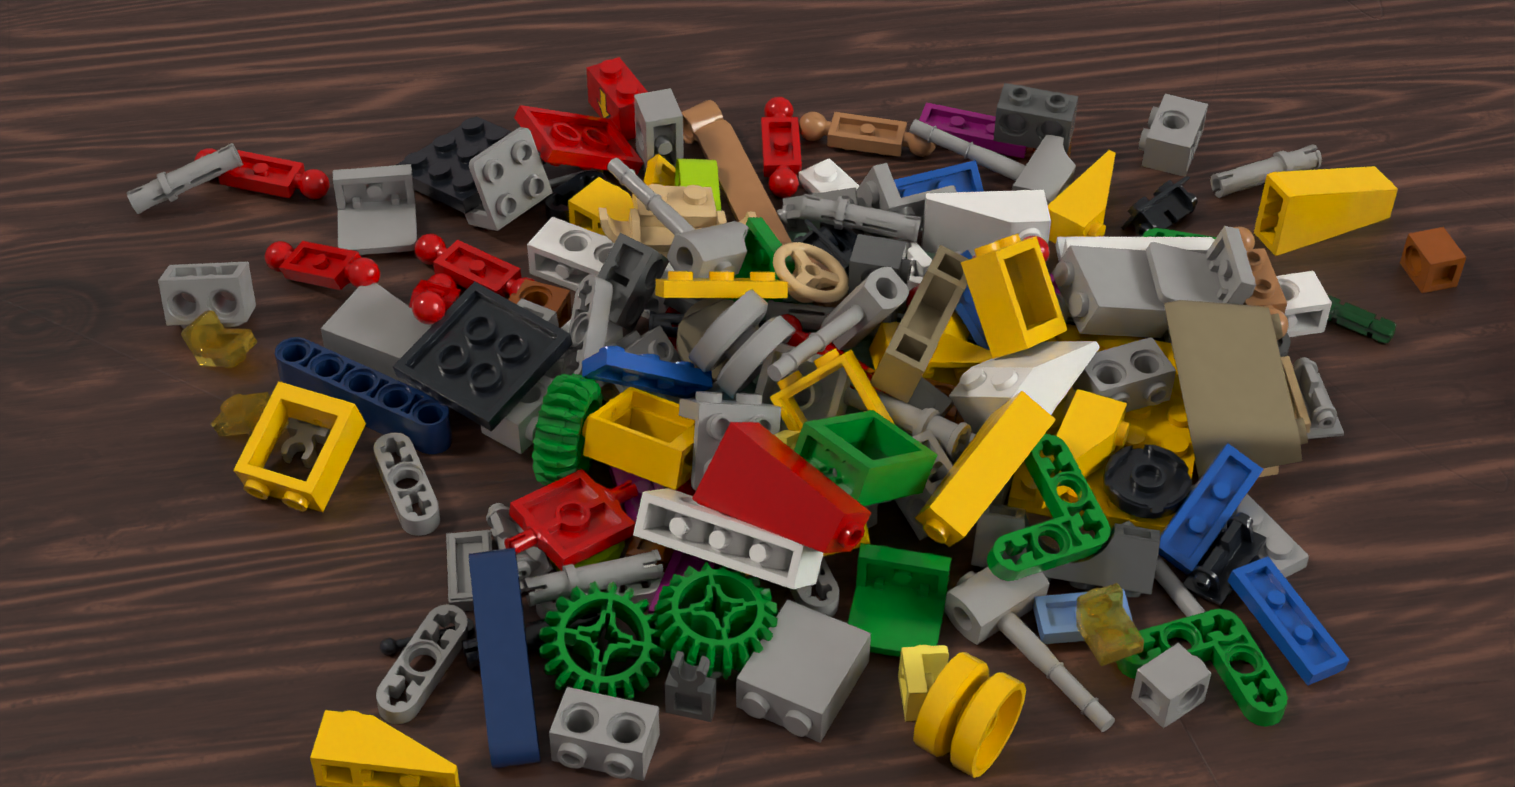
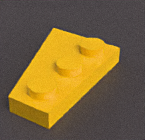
[655,271,788,298]

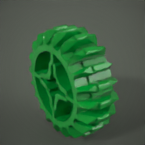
[532,373,603,485]
[654,561,778,680]
[539,581,665,701]

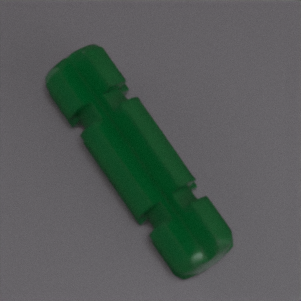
[1328,295,1397,344]

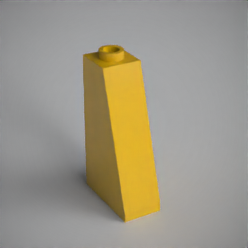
[1254,166,1398,256]
[915,391,1056,547]

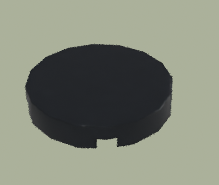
[1103,444,1192,519]

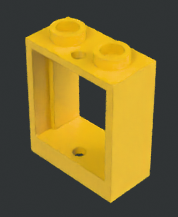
[961,233,1068,359]
[770,348,895,431]
[234,381,366,512]
[582,386,695,490]

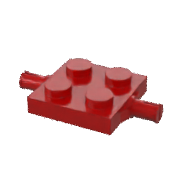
[504,469,638,571]

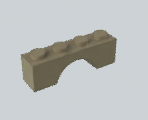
[870,245,969,404]

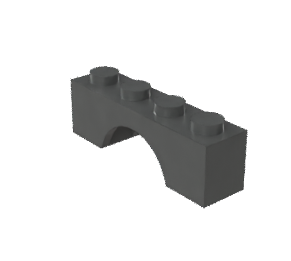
[971,503,1160,597]

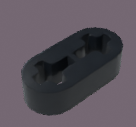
[545,171,607,223]

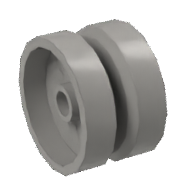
[688,289,796,399]

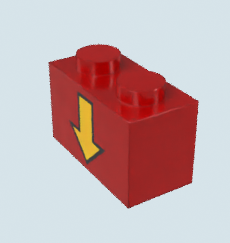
[586,57,648,141]

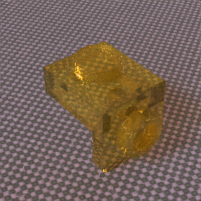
[181,310,258,368]
[211,392,289,437]
[1076,583,1144,666]

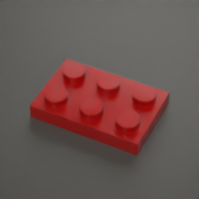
[514,105,644,175]

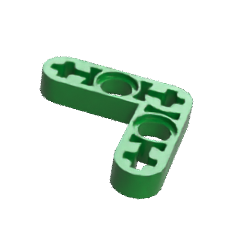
[987,434,1111,581]
[1116,609,1288,727]

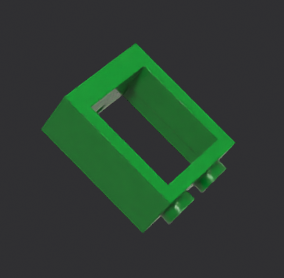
[794,410,938,506]

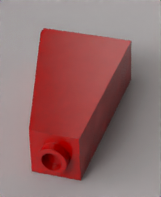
[692,422,872,553]

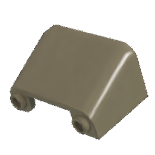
[1164,300,1308,480]

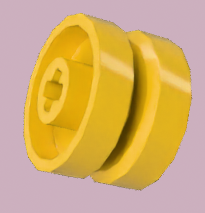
[913,652,1026,778]

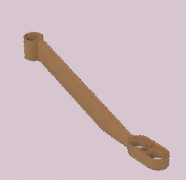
[682,100,848,307]

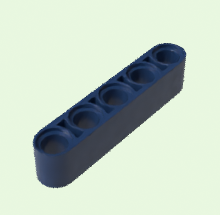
[275,337,452,455]
[469,547,541,769]

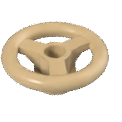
[773,242,849,303]

